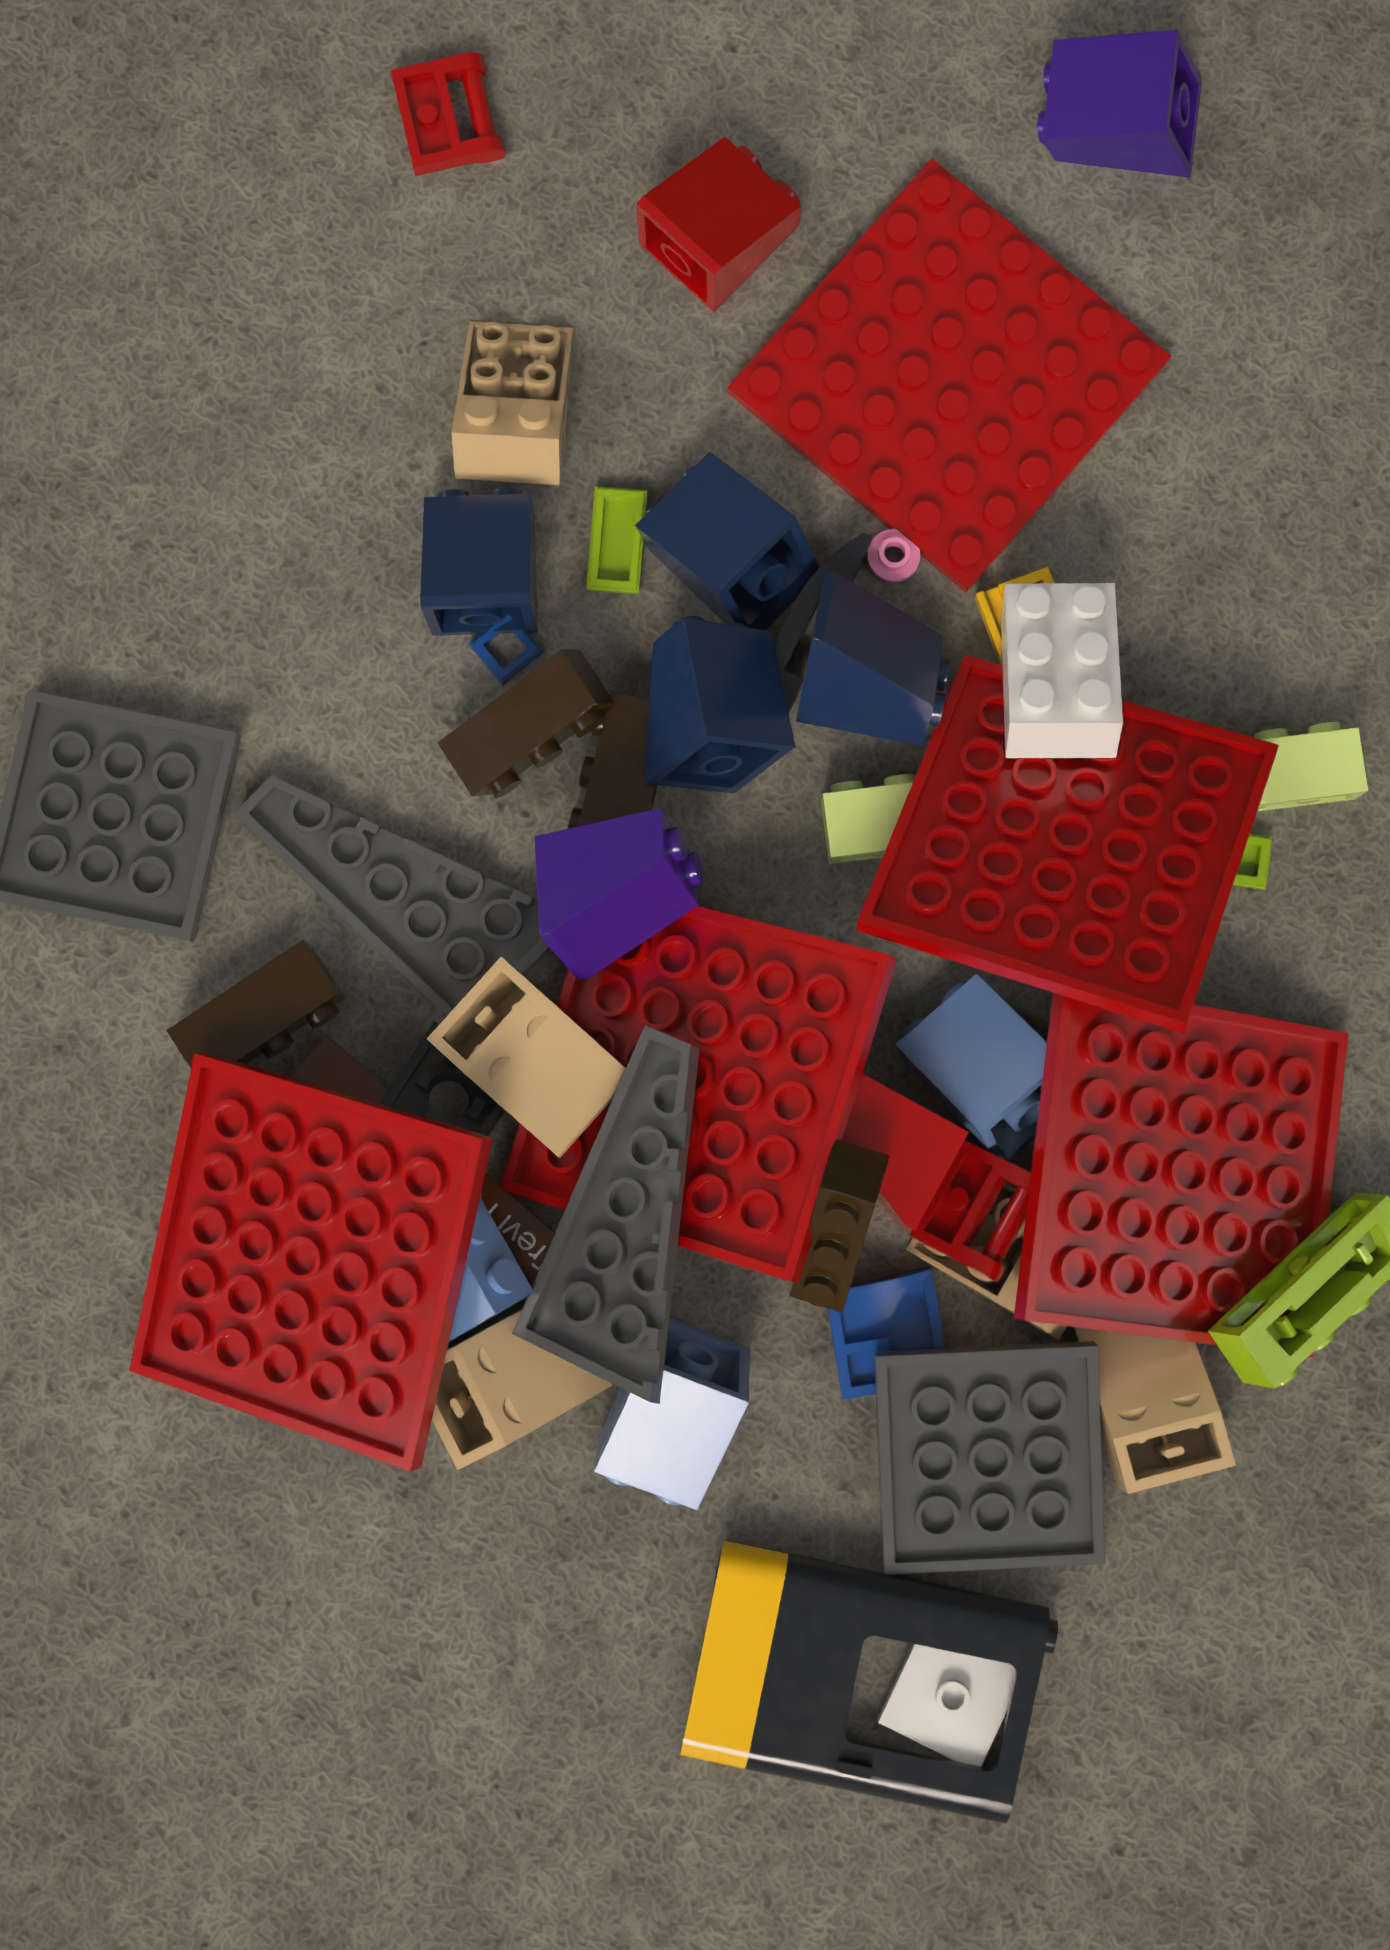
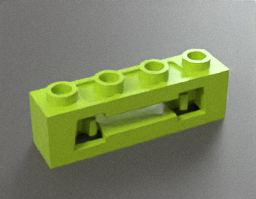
[1208,1193,1390,1389]

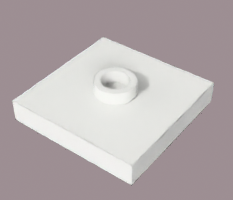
[877,1644,1015,1767]

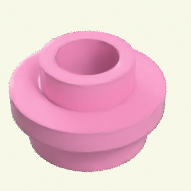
[867,529,920,583]

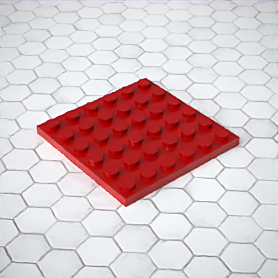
[727,158,1172,593]
[857,655,1279,1033]
[499,906,897,1284]
[1013,993,1349,1358]
[129,1053,493,1472]

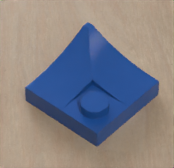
[828,1267,945,1400]

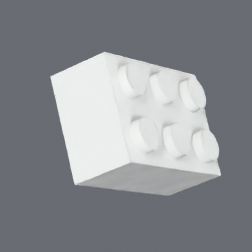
[1001,583,1123,758]

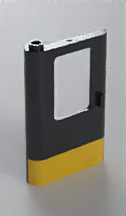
[680,1540,1058,1824]

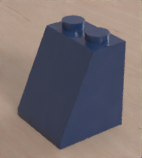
[635,452,819,630]
[420,488,538,636]
[796,570,950,746]
[645,616,796,793]

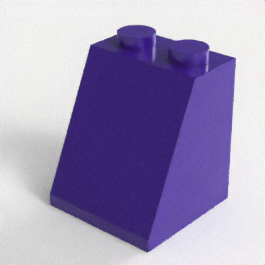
[1037,29,1202,178]
[534,808,704,980]

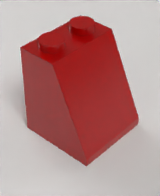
[636,136,801,313]
[842,1074,969,1231]

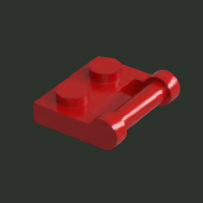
[391,52,506,176]
[909,1140,1031,1282]

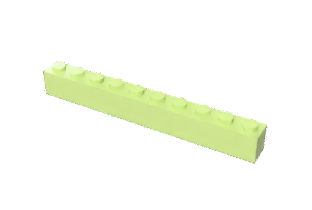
[821,722,1368,864]

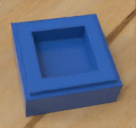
[469,614,543,685]

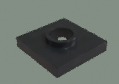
[379,1021,506,1136]

